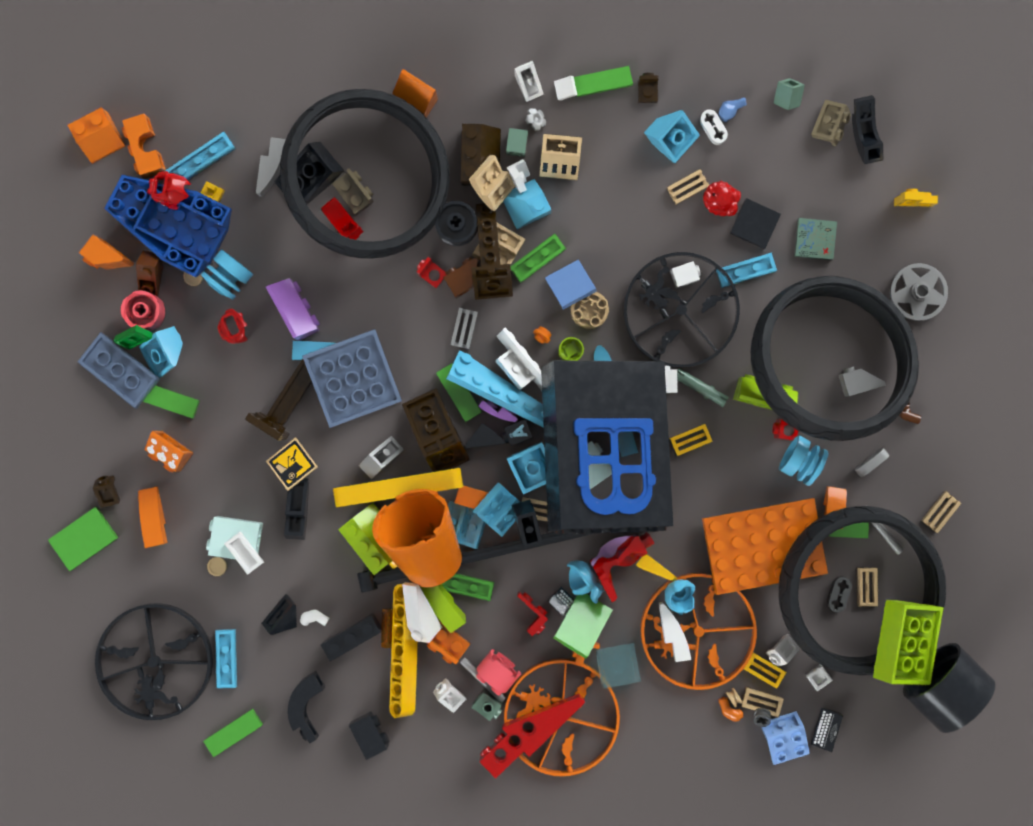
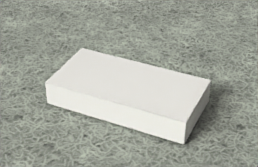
[224,532,264,575]

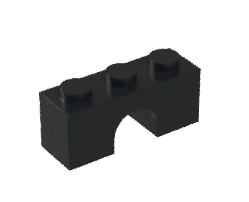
[321,613,383,662]

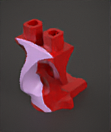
[589,532,655,602]

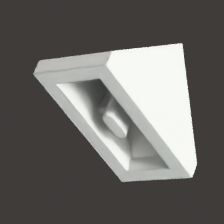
[514,61,544,102]

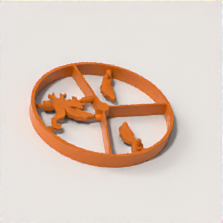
[640,573,757,690]
[504,658,620,776]

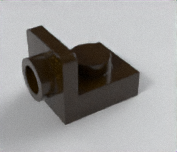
[638,73,659,103]
[93,475,120,508]

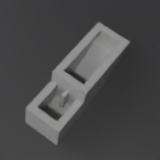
[256,137,286,197]

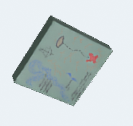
[794,218,837,260]

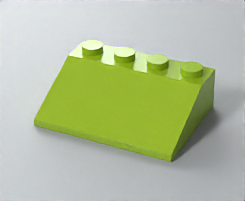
[873,600,943,685]

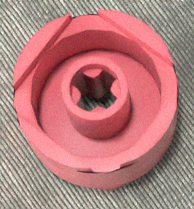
[121,290,165,331]
[476,649,521,696]

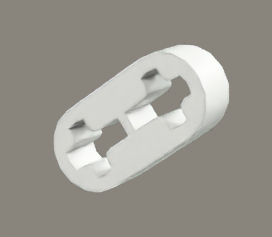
[700,110,728,145]

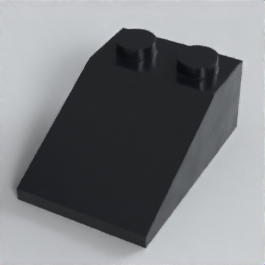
[274,142,344,204]

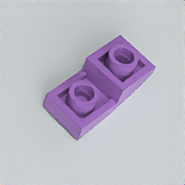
[479,400,517,422]

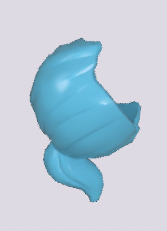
[567,560,604,604]
[664,579,695,615]

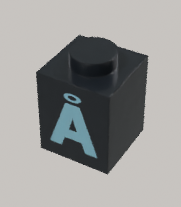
[502,420,532,446]

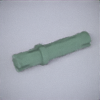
[677,368,729,407]

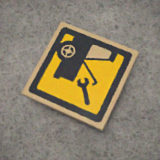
[266,437,318,491]

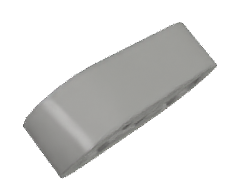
[854,448,890,477]

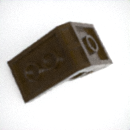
[402,388,470,472]

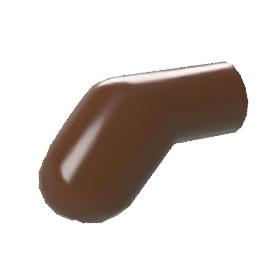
[900,403,921,424]

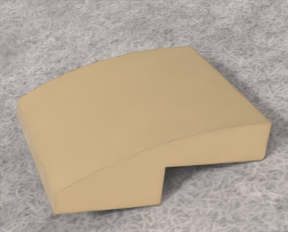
[469,155,515,211]
[472,223,525,266]

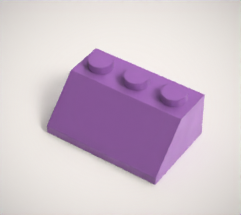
[266,278,320,341]

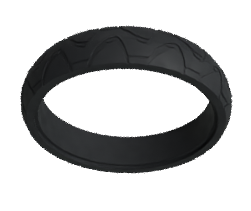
[280,89,449,259]
[750,276,919,441]
[778,506,946,675]

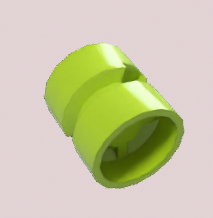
[558,337,584,361]

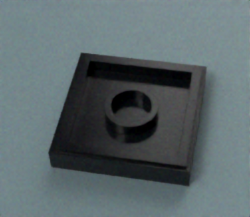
[730,198,781,249]

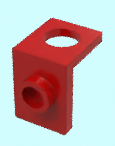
[417,257,446,288]
[772,419,798,440]

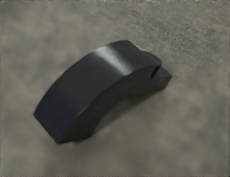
[852,95,884,164]

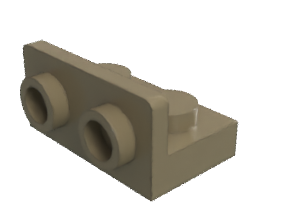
[811,100,851,146]
[332,168,374,215]

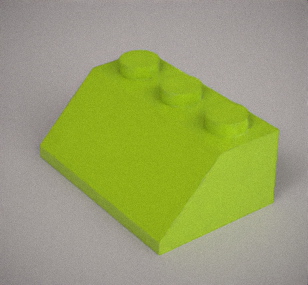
[733,374,798,410]
[338,502,392,575]

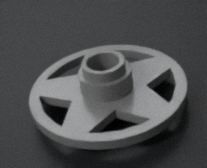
[890,263,948,321]

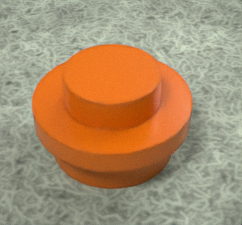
[533,326,552,344]

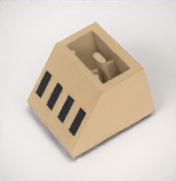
[539,134,582,180]

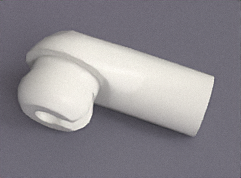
[300,610,330,626]

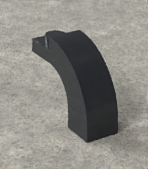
[288,671,325,744]

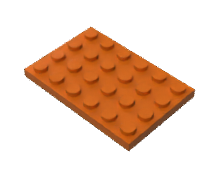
[702,498,828,595]

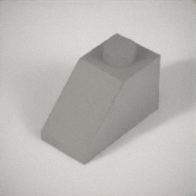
[838,367,886,397]
[358,436,404,480]

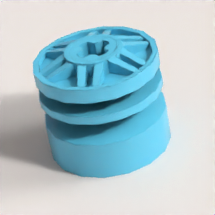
[201,249,254,300]
[779,435,829,486]

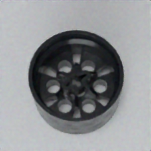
[903,643,996,733]

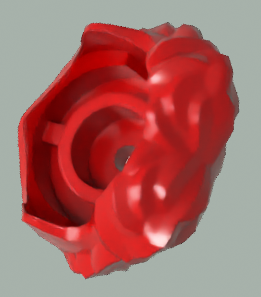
[703,181,741,217]

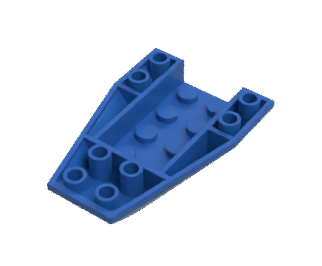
[104,175,232,277]

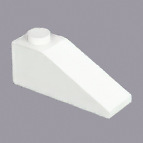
[402,582,442,643]

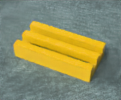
[669,424,713,456]
[744,652,787,689]

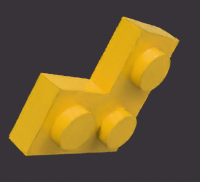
[894,189,938,207]

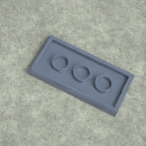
[78,332,160,409]

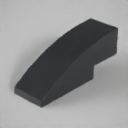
[284,478,309,540]

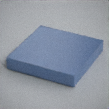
[545,260,597,310]

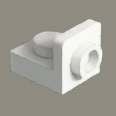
[507,160,530,193]
[766,634,801,667]
[433,678,466,713]

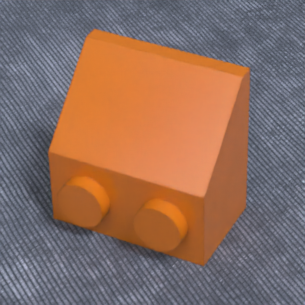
[392,69,438,117]
[67,107,126,164]
[79,235,135,270]

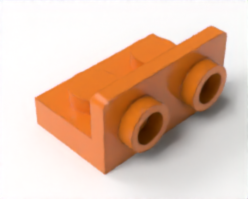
[427,621,471,664]

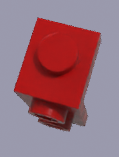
[321,197,364,240]
[517,591,548,637]

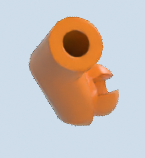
[718,697,743,722]

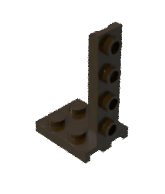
[471,203,513,300]
[244,359,312,441]

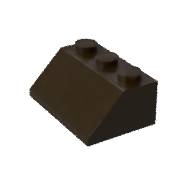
[461,123,501,186]

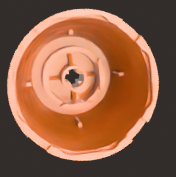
[372,489,462,587]

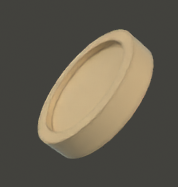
[183,272,203,286]
[207,557,227,576]

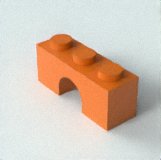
[122,114,166,179]

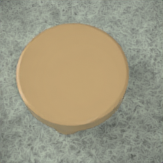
[570,292,609,329]

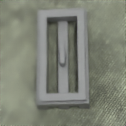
[450,308,478,349]

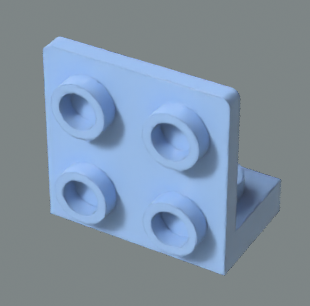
[761,711,810,765]

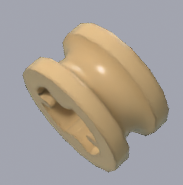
[725,688,743,707]

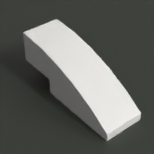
[659,602,691,662]

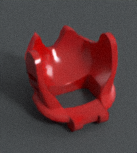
[147,171,191,210]
[217,309,248,344]

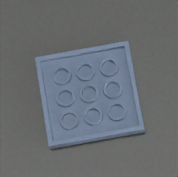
[302,329,402,428]

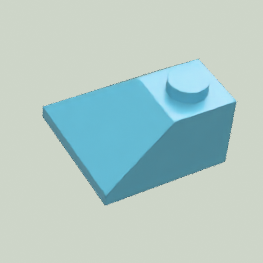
[644,110,700,163]
[503,179,551,230]
[139,326,183,378]

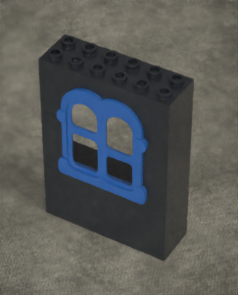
[541,360,673,535]

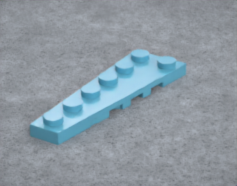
[446,350,544,428]

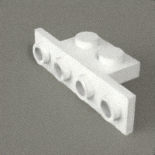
[495,328,542,391]

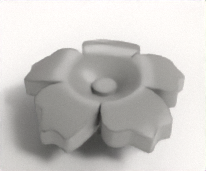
[525,108,546,131]

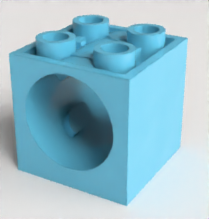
[506,442,546,495]

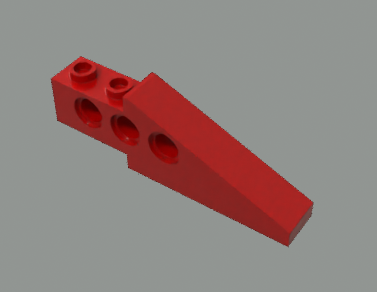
[479,693,585,779]

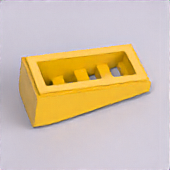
[636,554,677,582]

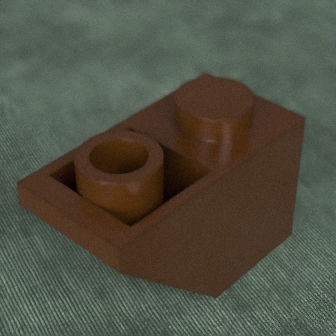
[136,250,163,297]
[443,257,479,299]

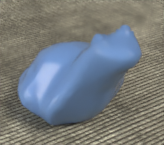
[719,97,747,122]

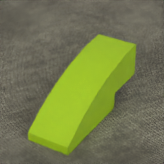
[420,584,466,633]

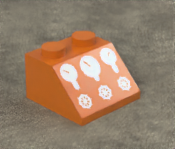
[144,431,193,473]

